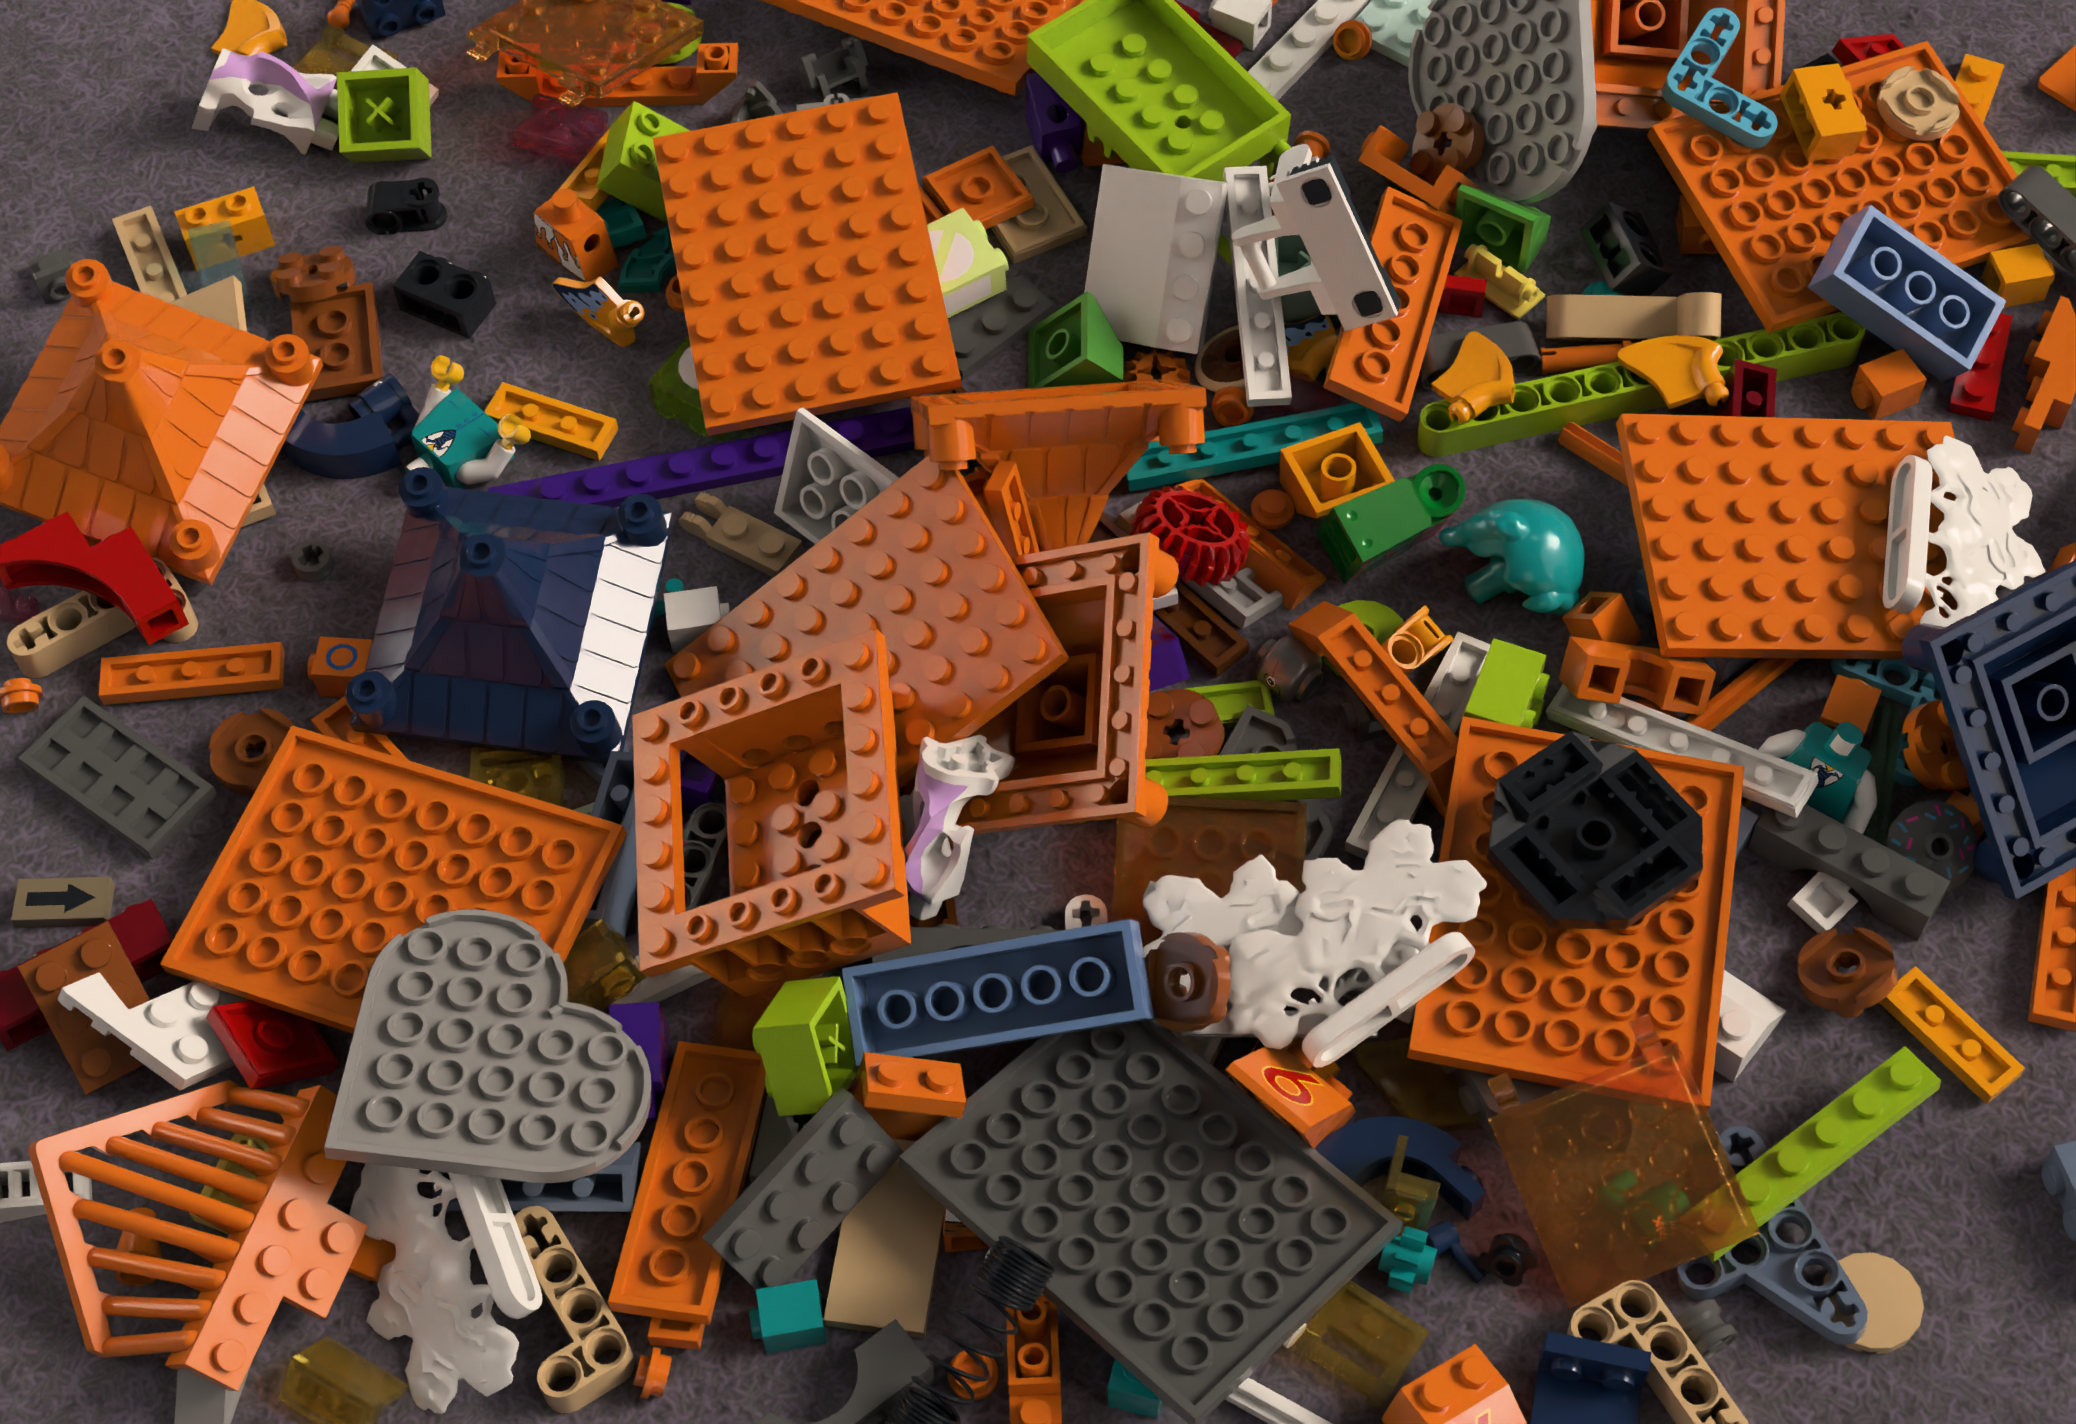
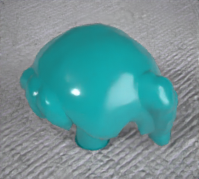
[1439,499,1585,615]

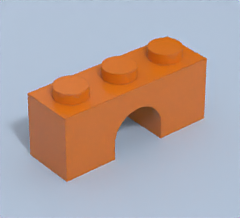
[1558,636,1716,715]

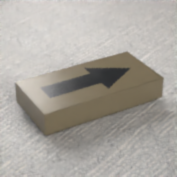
[11,877,115,928]

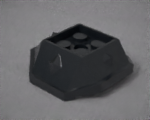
[1487,731,1703,929]

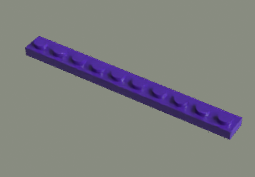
[487,407,915,508]

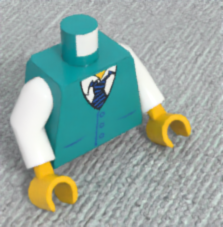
[404,355,531,488]
[1741,722,1877,834]

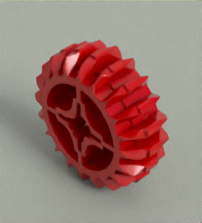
[1130,486,1251,586]

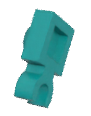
[596,197,647,248]

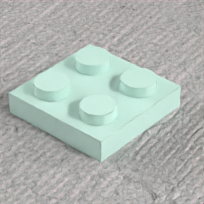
[1354,0,1432,67]

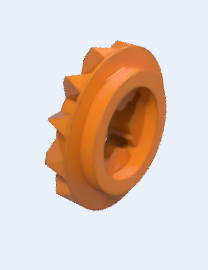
[1123,347,1190,384]

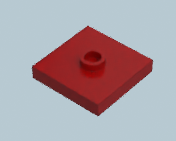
[206,1000,339,1090]

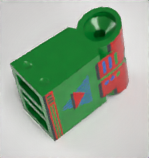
[1315,464,1466,584]

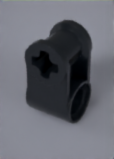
[365,177,448,235]

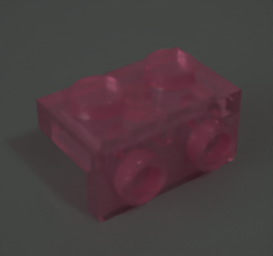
[512,93,609,166]

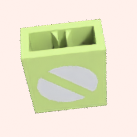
[927,208,1009,318]

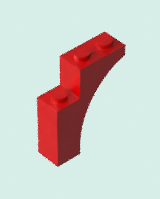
[0,511,189,645]

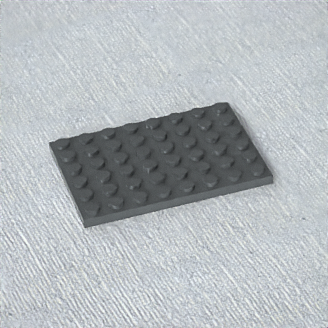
[899,1019,1403,1424]

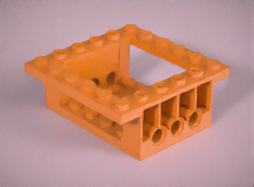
[632,628,911,997]

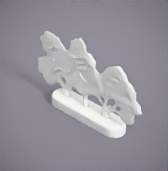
[1883,435,2046,627]
[1226,819,1487,1068]
[1142,854,1419,1038]
[349,1163,542,1414]

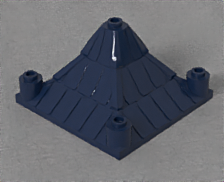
[346,467,674,764]
[1902,559,2076,900]

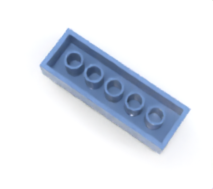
[842,919,1154,1066]

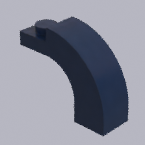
[281,409,402,479]
[1315,1116,1486,1221]

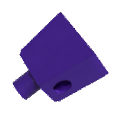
[1025,73,1081,173]

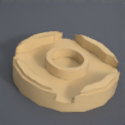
[1876,66,1960,141]
[1819,1252,1924,1354]

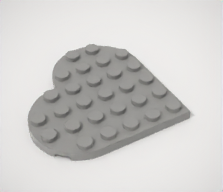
[1408,0,1597,203]
[324,909,651,1183]

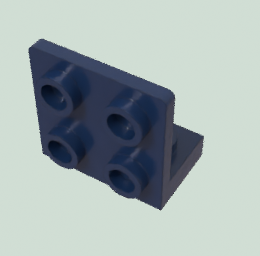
[356,0,446,40]
[1529,1331,1652,1424]

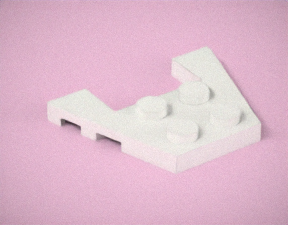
[58,972,248,1090]

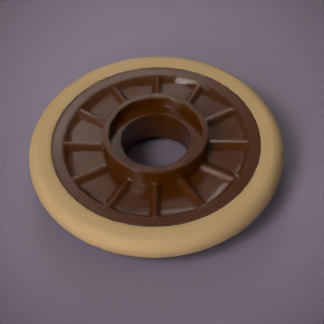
[1194,325,1245,392]

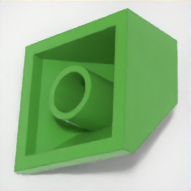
[1454,184,1551,274]
[1028,291,1123,388]

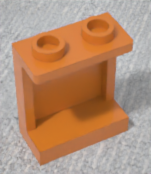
[1358,125,1483,216]

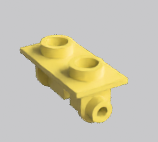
[1454,244,1546,320]

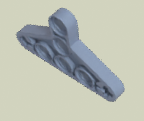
[1677,1126,1868,1345]

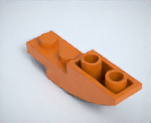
[2012,296,2076,454]
[1006,1295,1062,1424]

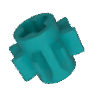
[1378,1225,1438,1294]

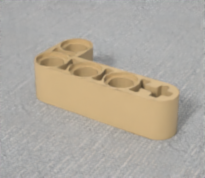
[1546,292,1722,342]
[6,557,198,678]
[514,1206,635,1413]
[1566,1280,1749,1424]

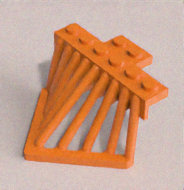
[28,1080,369,1391]

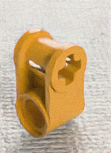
[1381,605,1455,676]

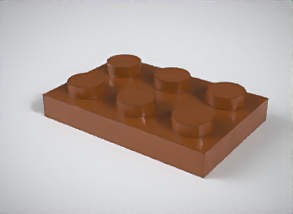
[290,282,384,402]
[17,921,150,1095]

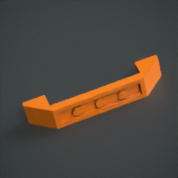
[496,43,739,108]
[1288,601,1458,819]

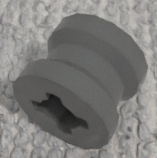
[1677,1299,1739,1360]

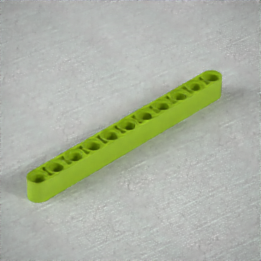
[1417,312,1866,457]

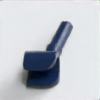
[1426,1222,1486,1283]

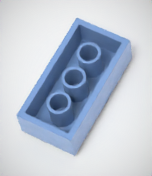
[1807,205,2006,382]

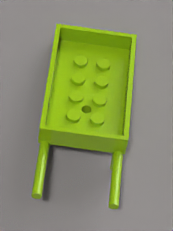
[1027,0,1292,267]

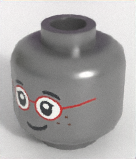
[1256,635,1324,702]

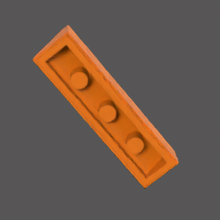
[1173,478,1327,610]

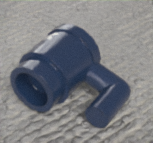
[348,373,419,450]

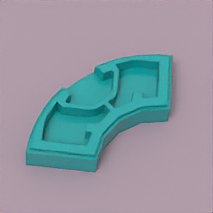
[618,226,676,294]

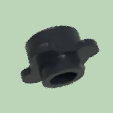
[1477,1233,1538,1287]

